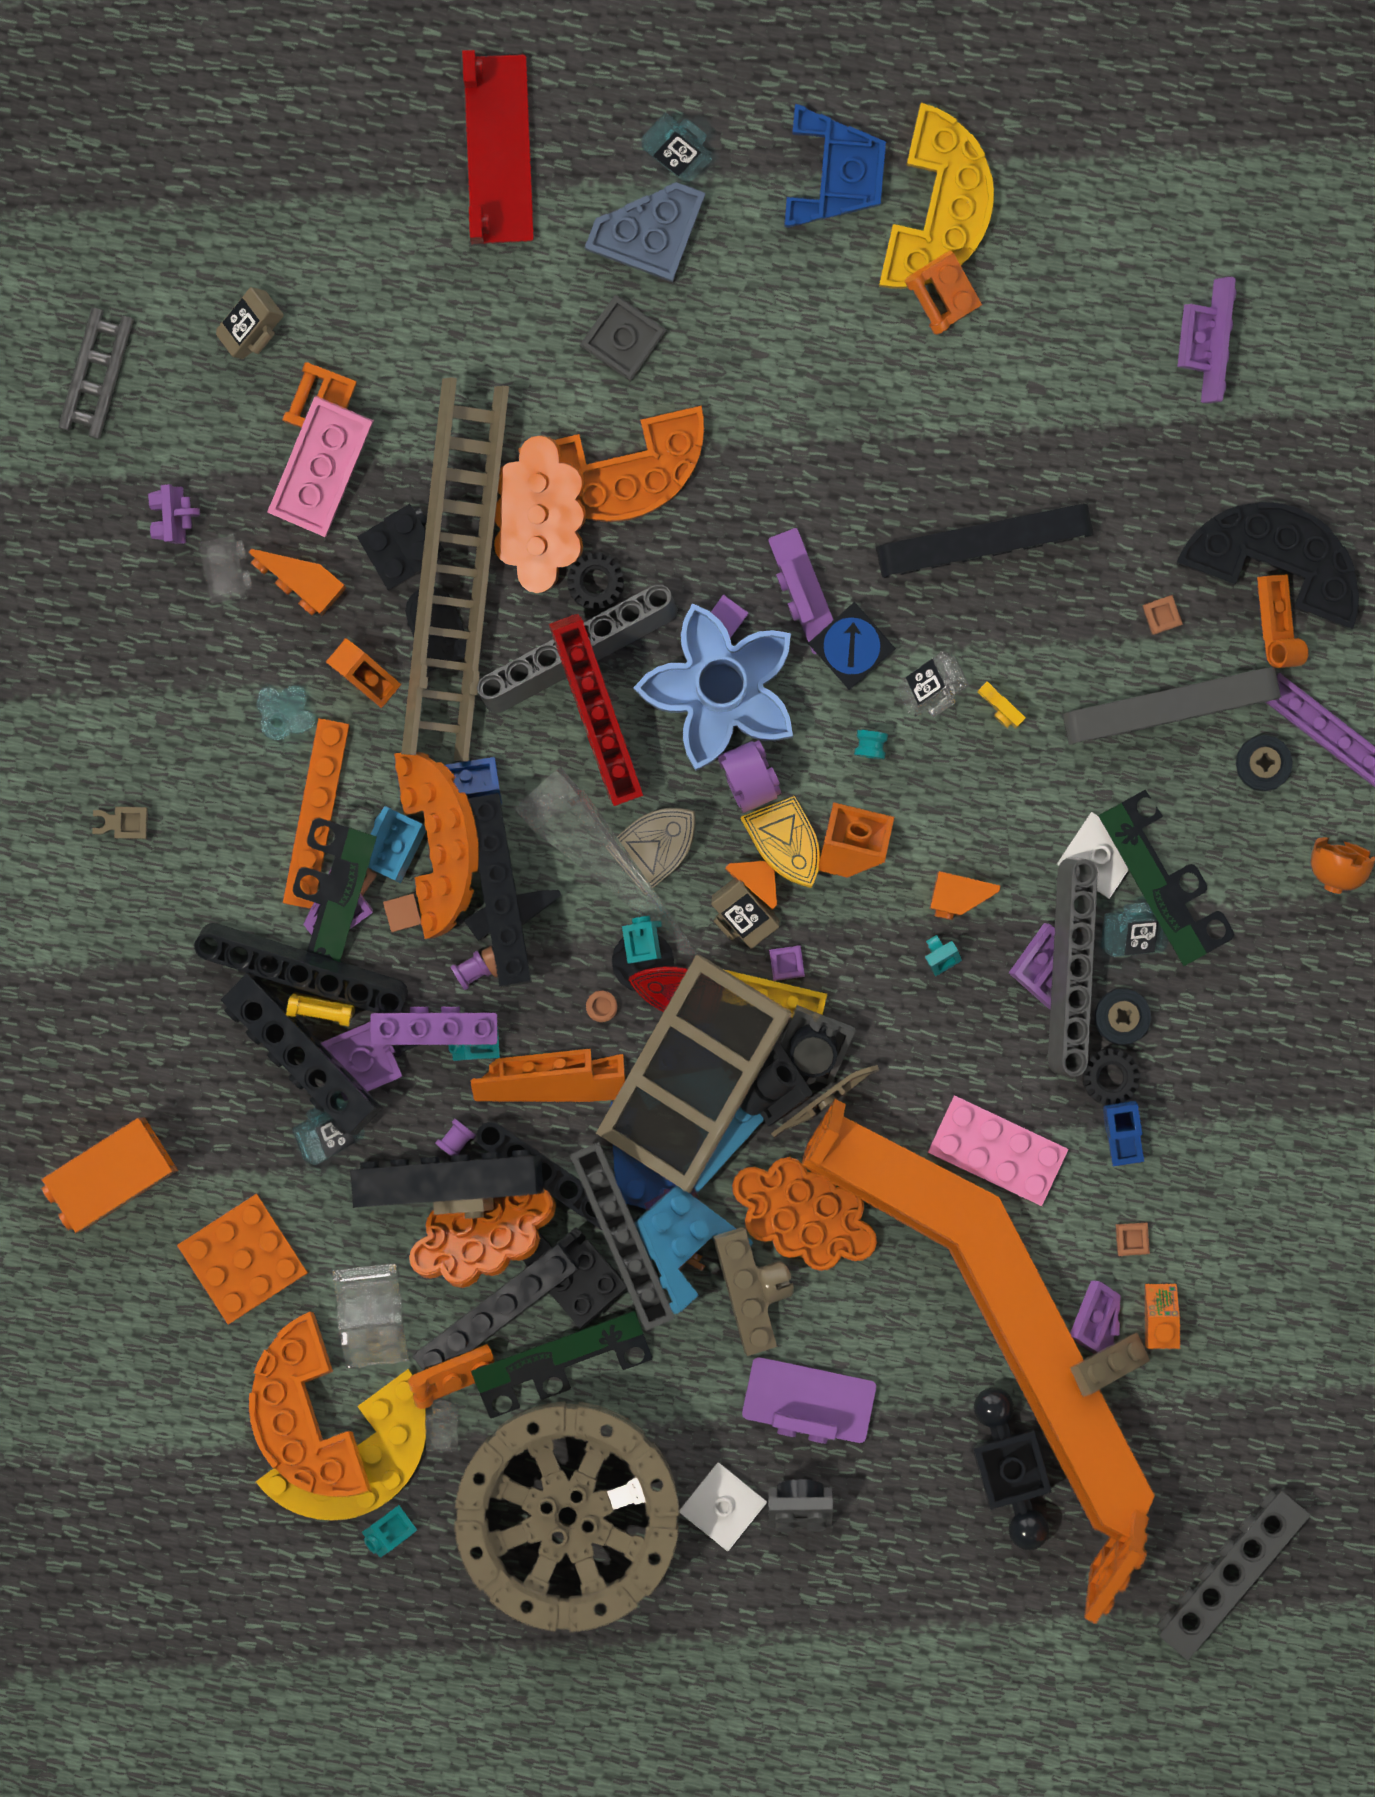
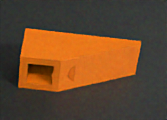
[249,549,346,616]

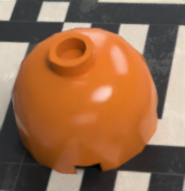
[1310,837,1375,894]

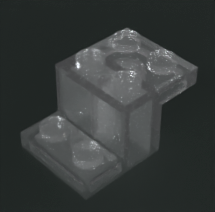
[332,1263,409,1368]

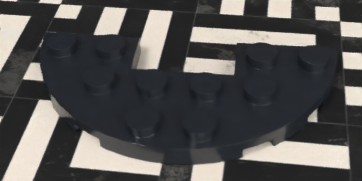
[1176,502,1359,630]

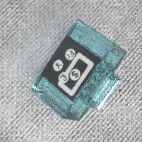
[641,113,712,182]
[1101,902,1168,957]
[292,1102,365,1165]

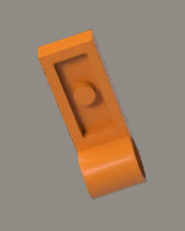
[1257,575,1308,668]

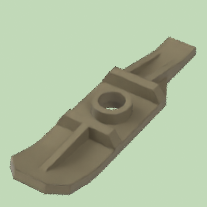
[771,1065,879,1138]

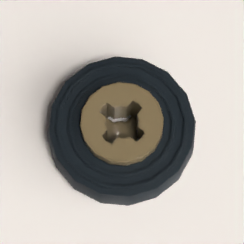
[1235,735,1293,792]
[1094,989,1151,1045]

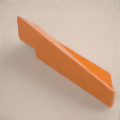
[471,1049,626,1102]

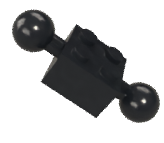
[972,1387,1052,1550]

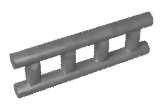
[58,307,134,439]

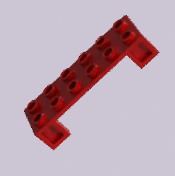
[462,50,534,244]

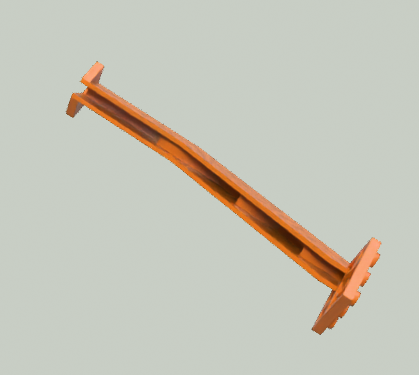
[801,1099,1154,1624]

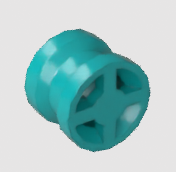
[854,730,888,760]

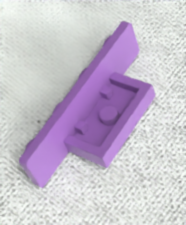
[1177,277,1236,404]
[768,528,833,655]
[371,1007,497,1045]

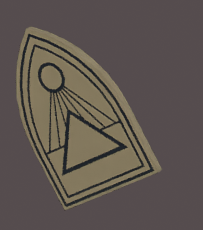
[607,808,696,893]

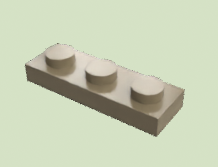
[1070,1332,1150,1397]

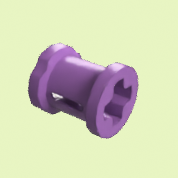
[450,951,491,990]
[435,1118,476,1156]

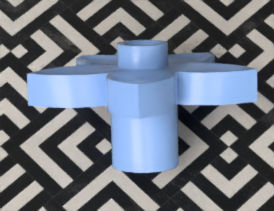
[634,603,793,771]

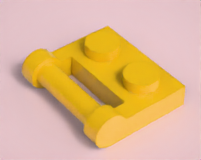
[286,992,356,1027]

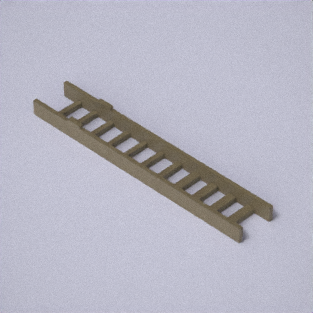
[401,377,509,762]

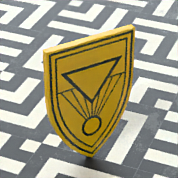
[740,796,820,888]

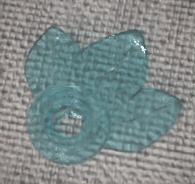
[257,684,316,740]

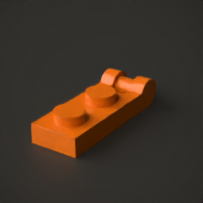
[408,1344,495,1409]

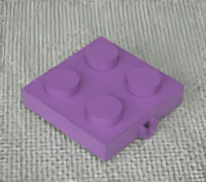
[321,1022,403,1101]

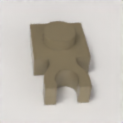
[92,807,148,839]
[433,1198,494,1219]

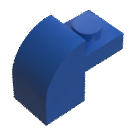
[1103,1101,1144,1167]

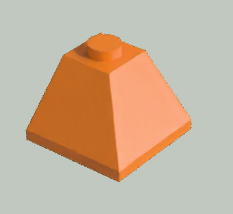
[818,802,894,878]

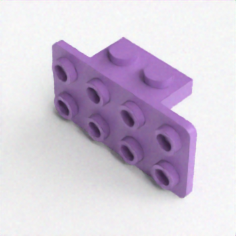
[742,1357,876,1444]

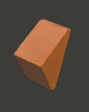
[725,861,777,910]

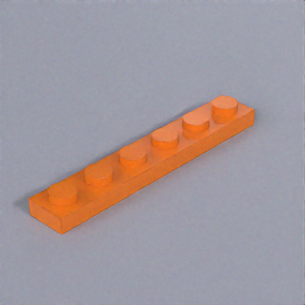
[283,718,350,909]

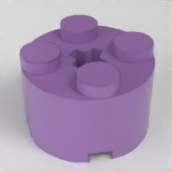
[717,740,782,814]

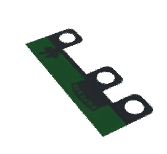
[1098,790,1234,966]
[271,818,377,983]
[471,1311,652,1419]

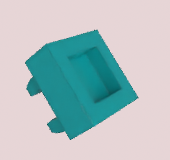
[925,935,962,977]

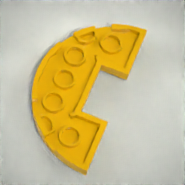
[879,103,994,289]
[256,1368,427,1520]

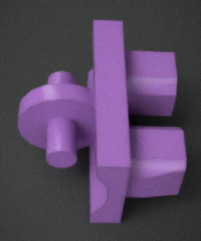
[148,484,200,544]

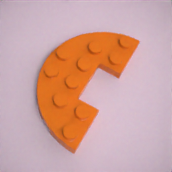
[518,406,704,522]
[394,752,479,939]
[249,1312,372,1497]

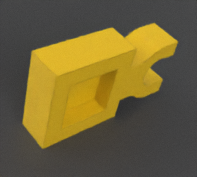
[977,682,1026,729]

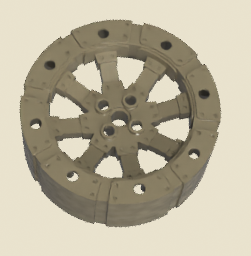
[455,1401,679,1632]

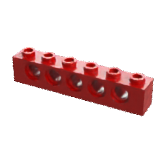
[548,613,643,806]

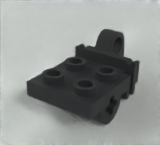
[723,1003,813,1126]
[522,1227,628,1330]

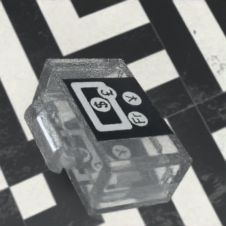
[897,651,969,717]

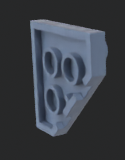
[585,182,705,282]

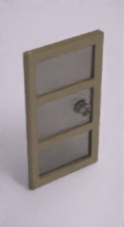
[596,955,792,1193]

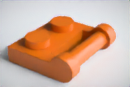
[905,250,982,334]
[282,362,357,428]

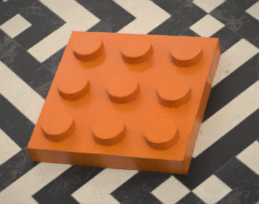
[177,1194,308,1325]

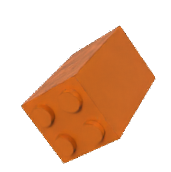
[41,1117,179,1233]

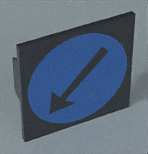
[808,602,896,690]

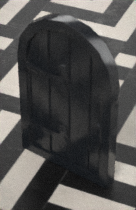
[405,587,467,673]

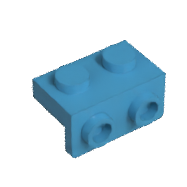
[368,806,426,883]

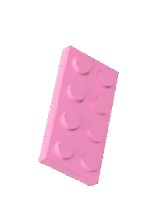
[268,396,374,537]
[927,1095,1068,1206]

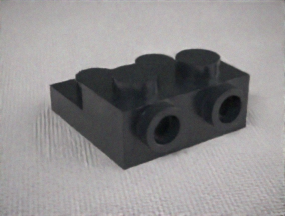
[356,504,444,591]

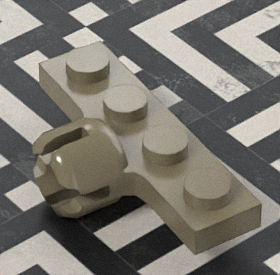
[713,1227,794,1356]

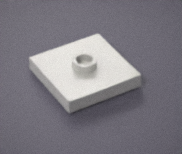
[1056,812,1128,899]
[679,1462,767,1551]

